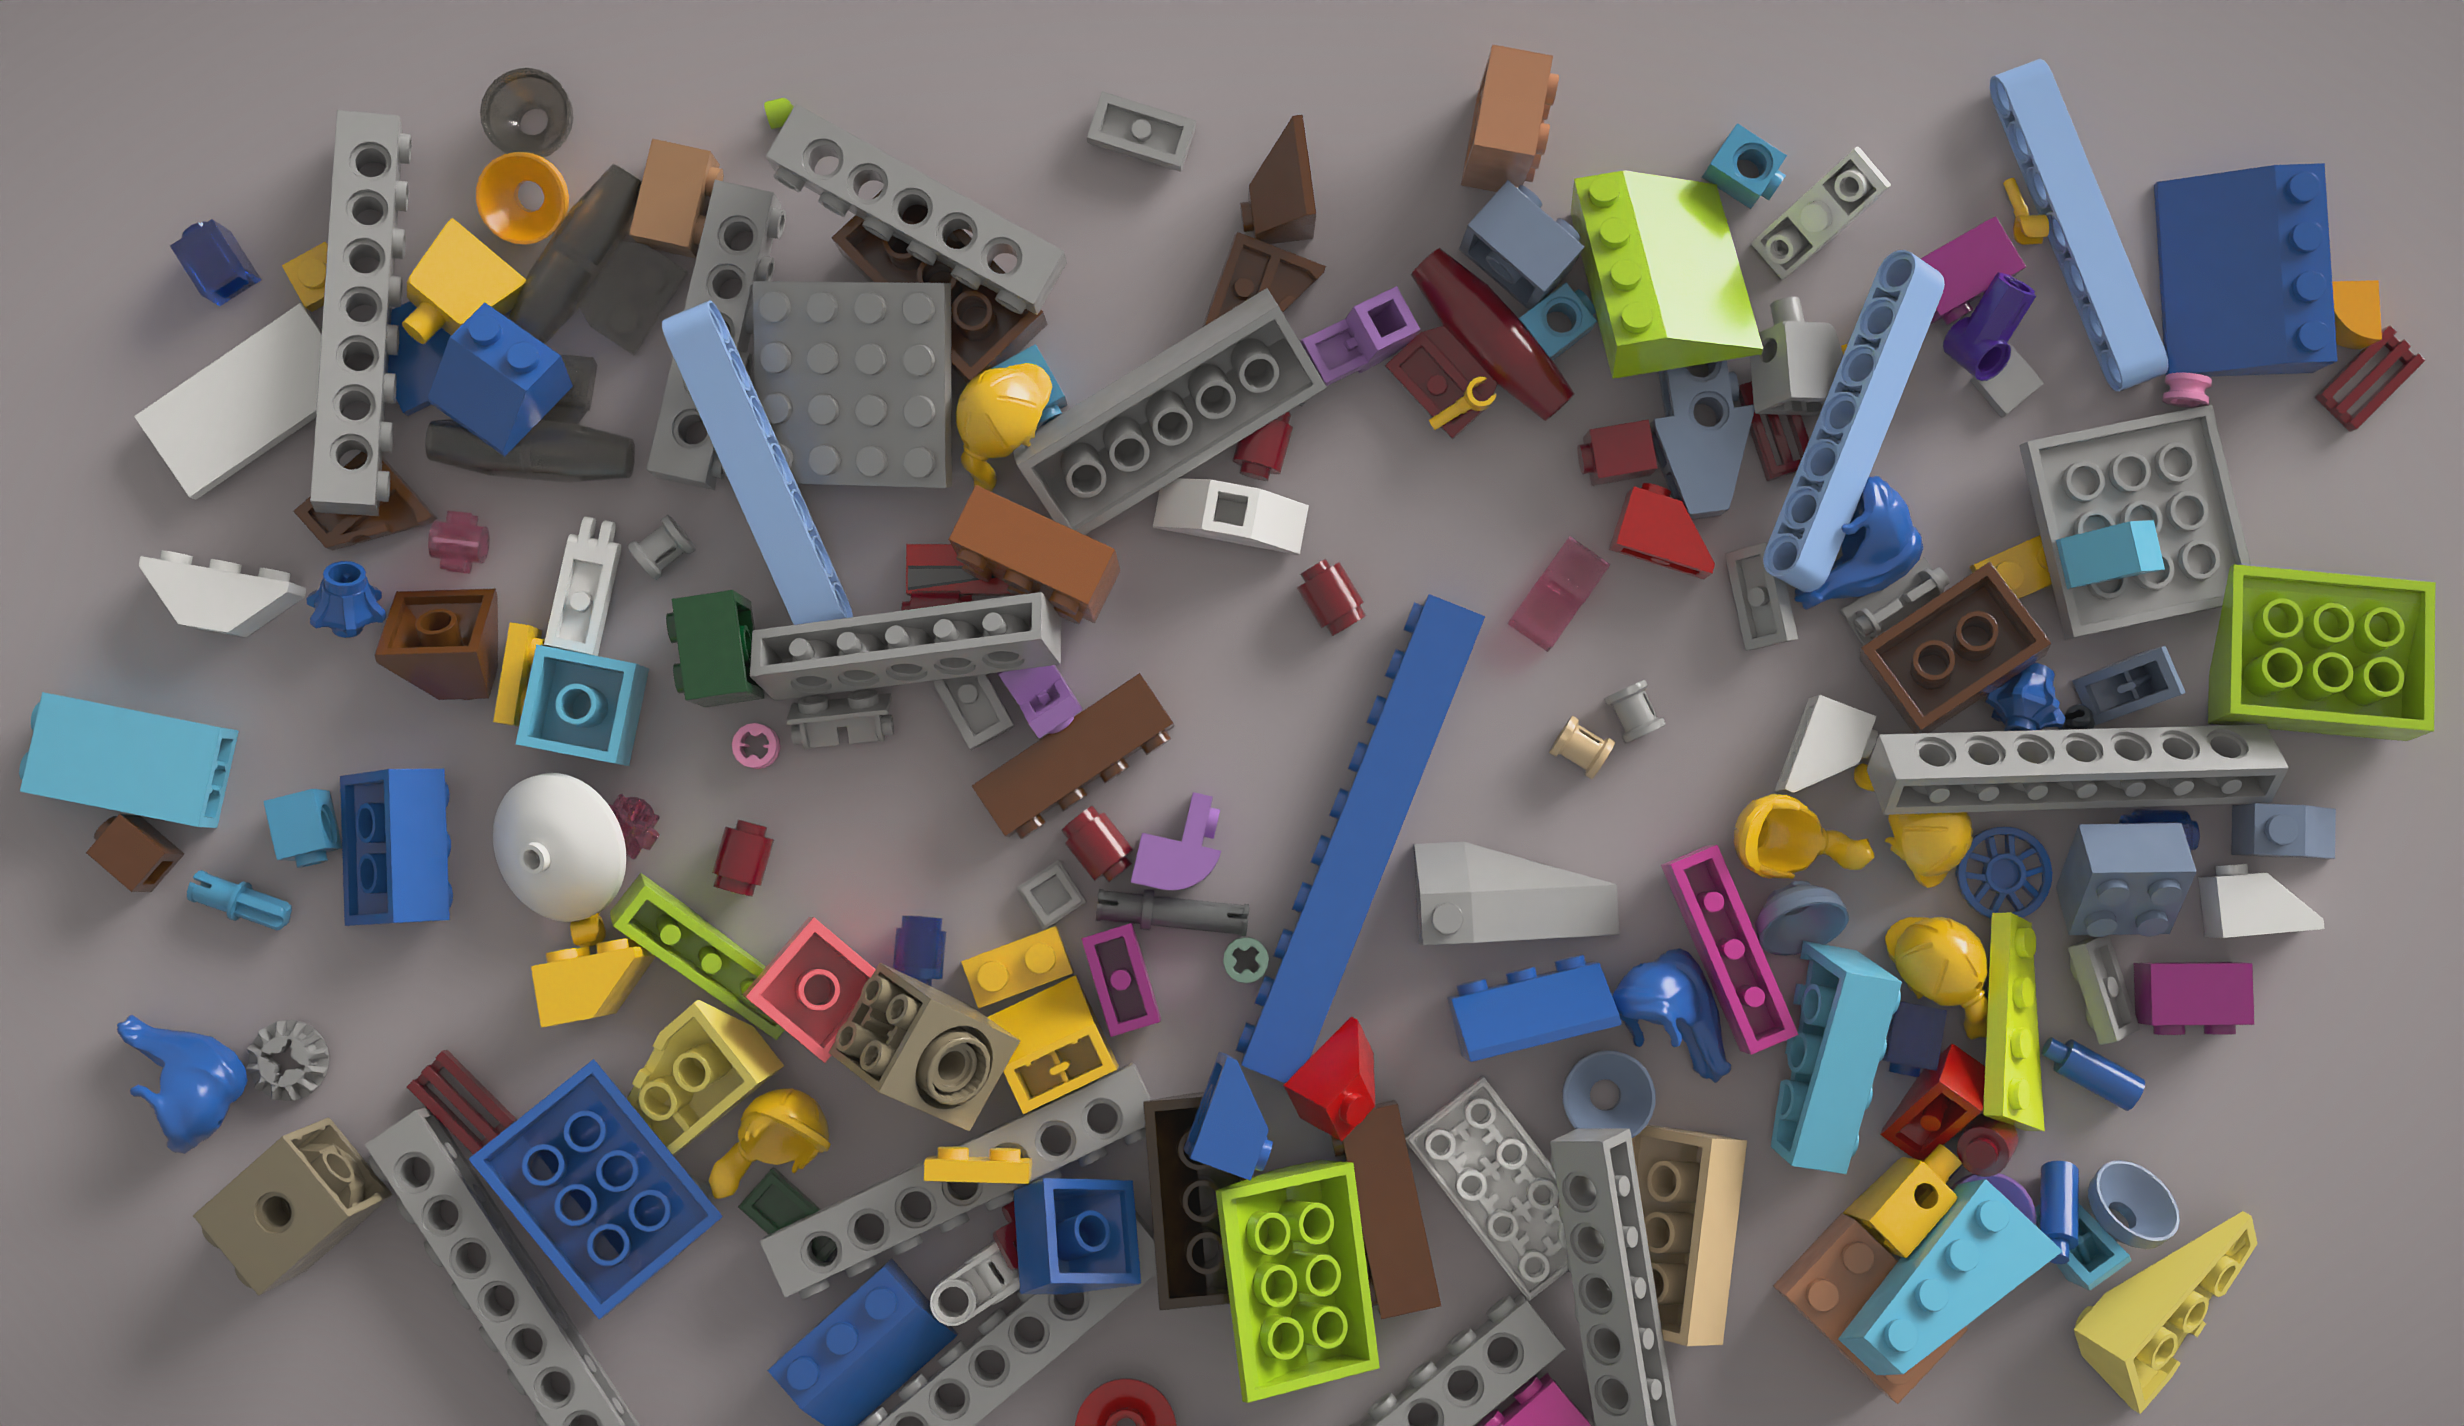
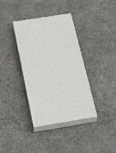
[134,303,322,500]
[1405,1076,1568,1301]

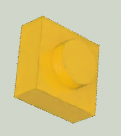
[282,242,328,312]

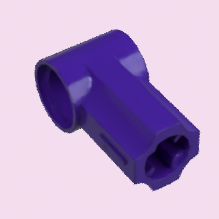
[1943,272,2036,381]

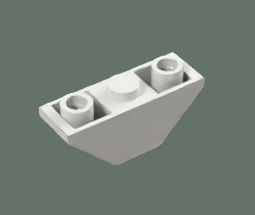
[1751,147,1891,280]
[1153,478,1309,555]
[139,550,306,637]

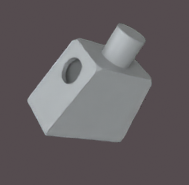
[1750,297,1843,416]

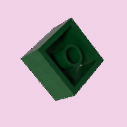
[666,590,764,708]

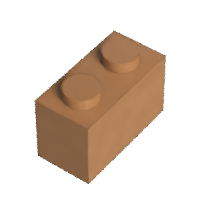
[629,138,724,259]

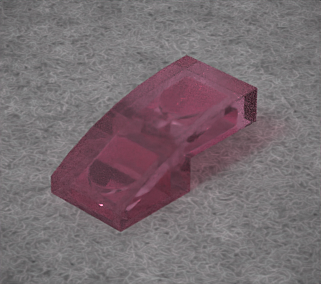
[1507,536,1611,652]

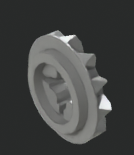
[246,1020,329,1101]

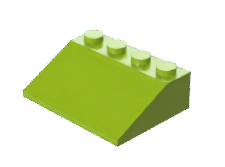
[1571,170,1763,379]
[2208,564,2436,741]
[1216,1159,1380,1403]

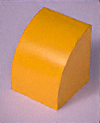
[2332,280,2382,350]

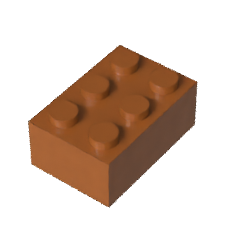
[948,485,1121,624]

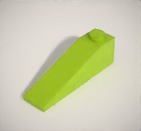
[609,873,785,1040]

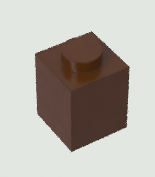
[86,814,184,892]

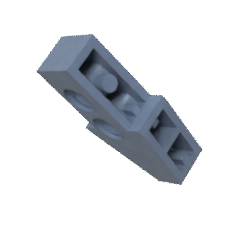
[1650,360,1755,520]

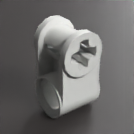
[930,1241,1020,1326]

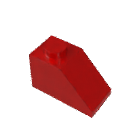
[1609,483,1715,580]
[1283,1016,1375,1141]
[1880,1043,1985,1162]

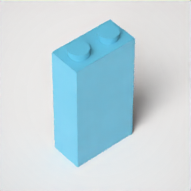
[19,692,239,828]

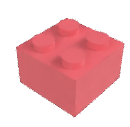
[742,917,876,1063]

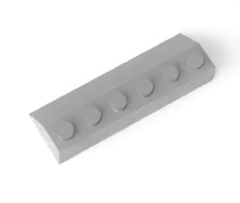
[1013,288,1327,535]

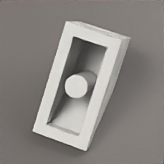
[1775,695,1878,795]
[2198,864,2325,938]

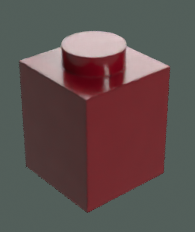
[1577,419,1658,486]

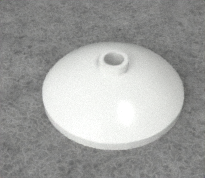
[493,773,626,922]

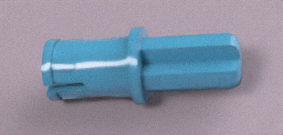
[187,870,292,930]

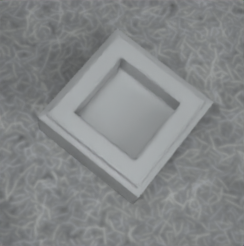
[1970,346,2044,418]
[1017,860,1087,930]

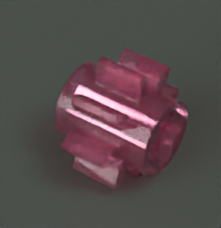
[428,510,490,574]
[607,794,660,859]

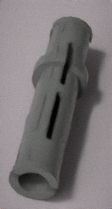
[1096,889,1249,936]

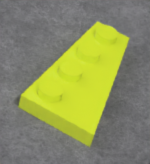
[1983,912,2045,1131]

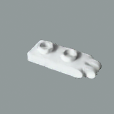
[544,516,621,656]

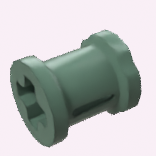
[1223,937,1269,983]

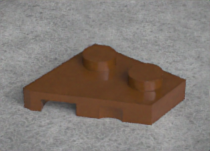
[1202,232,1326,327]
[293,451,438,551]

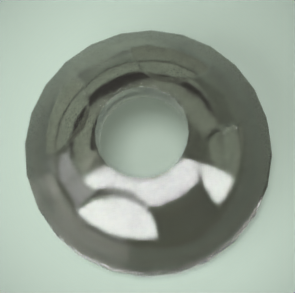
[480,68,574,158]

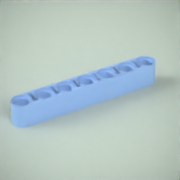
[1989,58,2168,391]
[1763,250,1945,592]
[662,300,853,625]

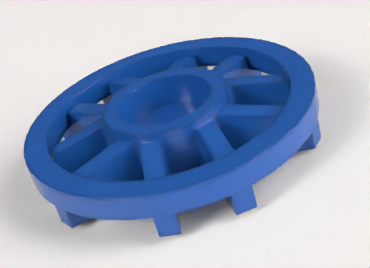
[1955,827,2053,919]

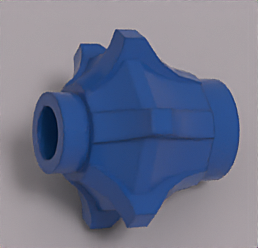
[306,561,386,638]
[1985,663,2066,731]

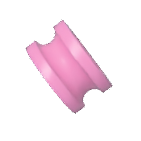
[2162,373,2212,408]
[732,723,781,769]

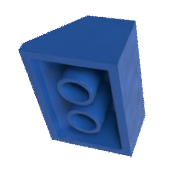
[340,769,453,926]
[1447,955,1622,1062]
[767,1258,958,1426]

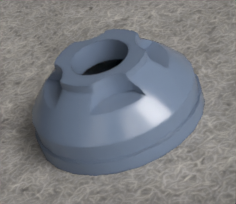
[1755,881,1849,956]
[1562,1050,1656,1138]
[2088,1160,2180,1249]

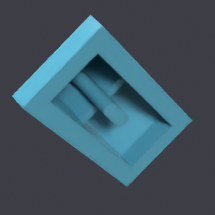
[2056,520,2165,589]
[2035,1204,2132,1291]

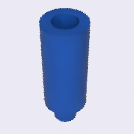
[2041,1037,2145,1111]
[2040,1161,2079,1264]

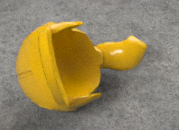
[955,363,1052,491]
[1854,763,1973,888]
[1734,794,1875,879]
[1884,917,1988,1040]
[708,1088,831,1199]

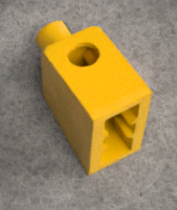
[402,218,527,344]
[1843,1144,1963,1258]

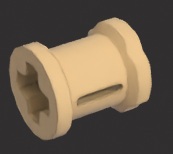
[1549,716,1615,779]

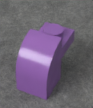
[1300,286,1420,386]
[997,665,1082,738]
[1131,792,1221,890]

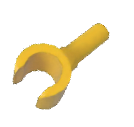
[2003,178,2049,245]
[1429,377,1496,430]
[570,912,606,948]

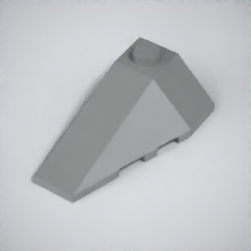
[1413,842,1620,945]

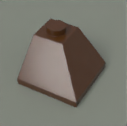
[1240,115,1316,244]
[374,588,498,700]

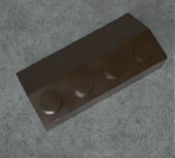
[1143,1092,1253,1310]

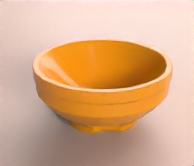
[476,152,569,245]

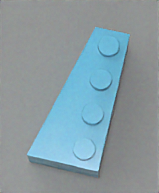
[1770,941,1902,1174]
[1838,1179,2062,1375]

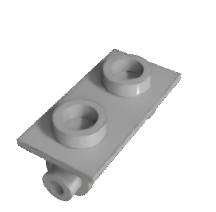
[1840,557,1950,646]
[786,689,894,749]

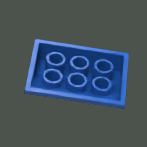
[2154,163,2338,377]
[469,1059,723,1319]

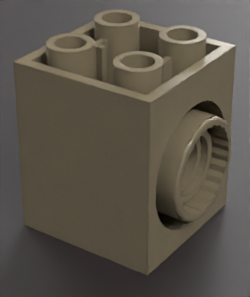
[829,963,1020,1131]
[193,1117,393,1296]

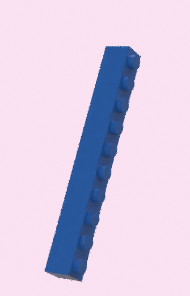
[1235,594,1485,1083]

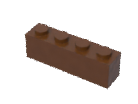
[972,673,1175,839]
[1331,1100,1441,1319]

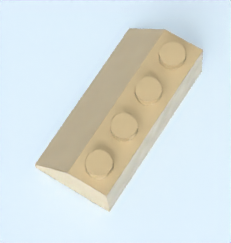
[1632,1125,1747,1346]

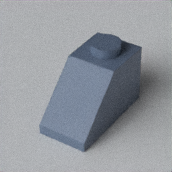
[2231,803,2336,859]

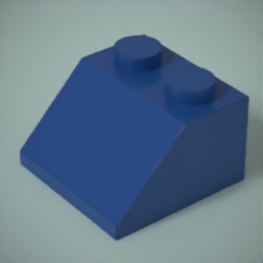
[427,302,573,457]
[1184,1052,1273,1181]
[1014,1178,1141,1294]

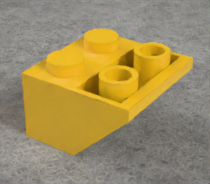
[531,938,656,1028]
[987,975,1119,1114]

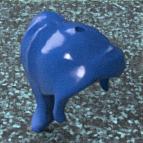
[1794,476,1923,610]
[1612,948,1731,1083]
[117,1015,248,1154]

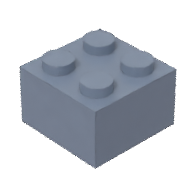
[1459,180,1584,310]
[2056,823,2197,937]

